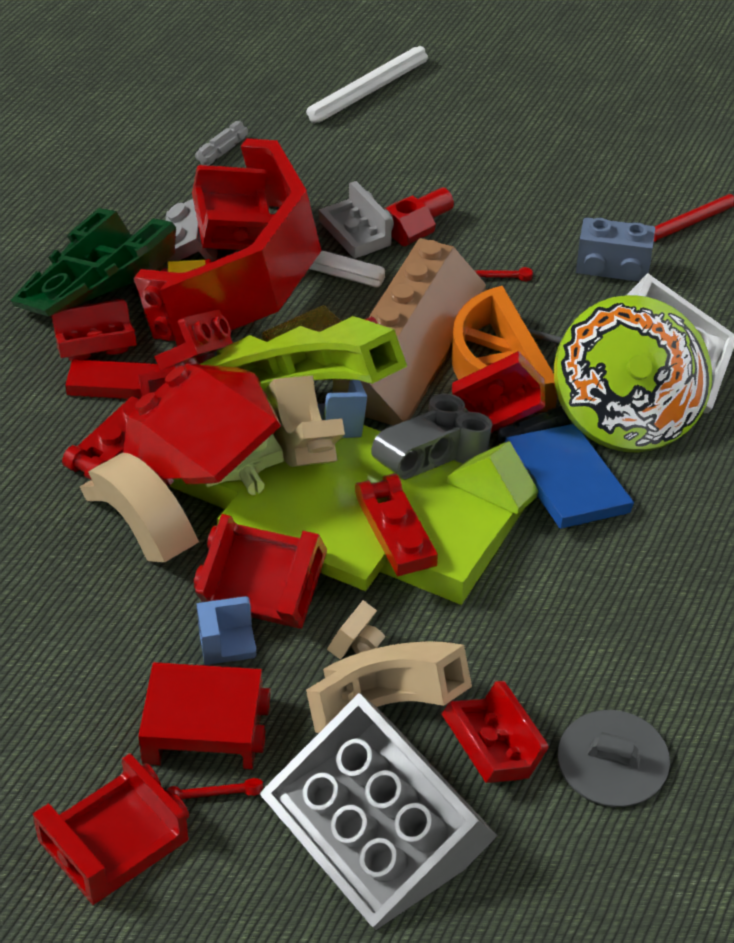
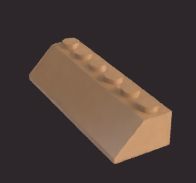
[333,238,486,426]

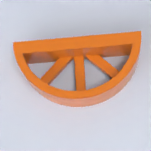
[452,286,557,413]

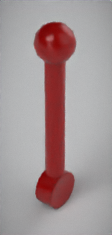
[474,267,533,282]
[165,778,263,800]

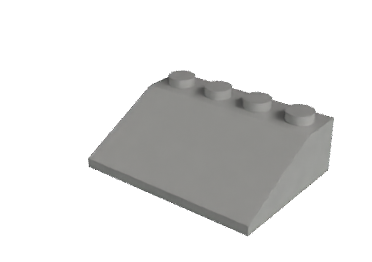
[259,693,498,930]

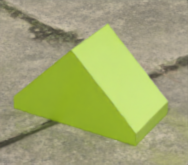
[446,441,538,514]

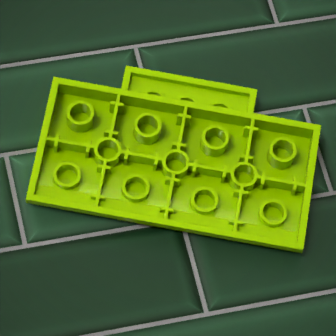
[170,390,525,605]

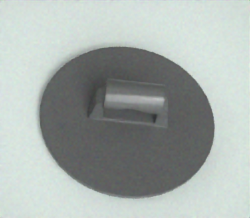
[558,710,670,807]

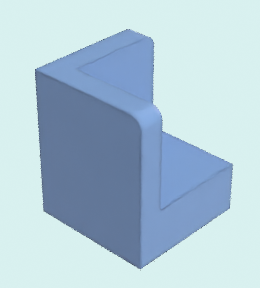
[317,380,367,438]
[196,596,257,665]

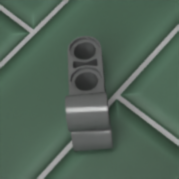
[371,394,492,479]

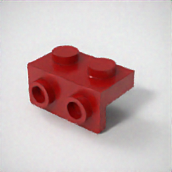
[52,299,137,361]
[154,309,233,371]
[452,351,545,432]
[442,681,548,783]

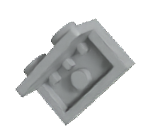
[319,181,394,259]
[166,199,218,263]

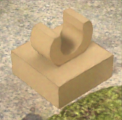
[327,600,385,660]

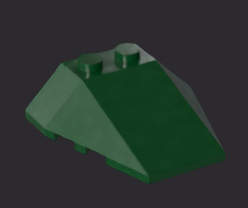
[10,208,176,317]

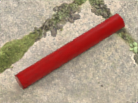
[654,194,734,242]

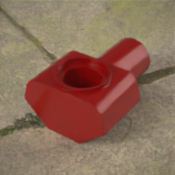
[383,187,454,246]

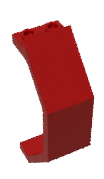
[134,138,321,346]

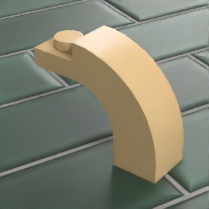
[265,375,345,467]
[80,453,199,562]
[306,642,472,733]

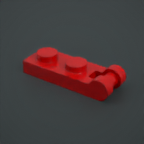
[62,396,139,480]
[355,473,438,577]

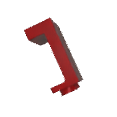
[192,165,275,250]
[194,514,327,629]
[138,662,271,769]
[33,753,189,905]

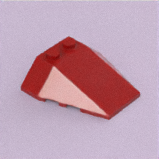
[123,364,281,485]

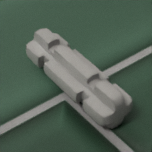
[195,121,248,166]

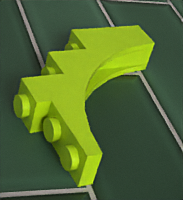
[199,316,407,390]

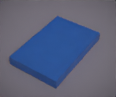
[505,424,634,529]

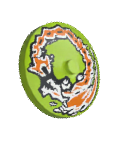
[554,295,712,452]

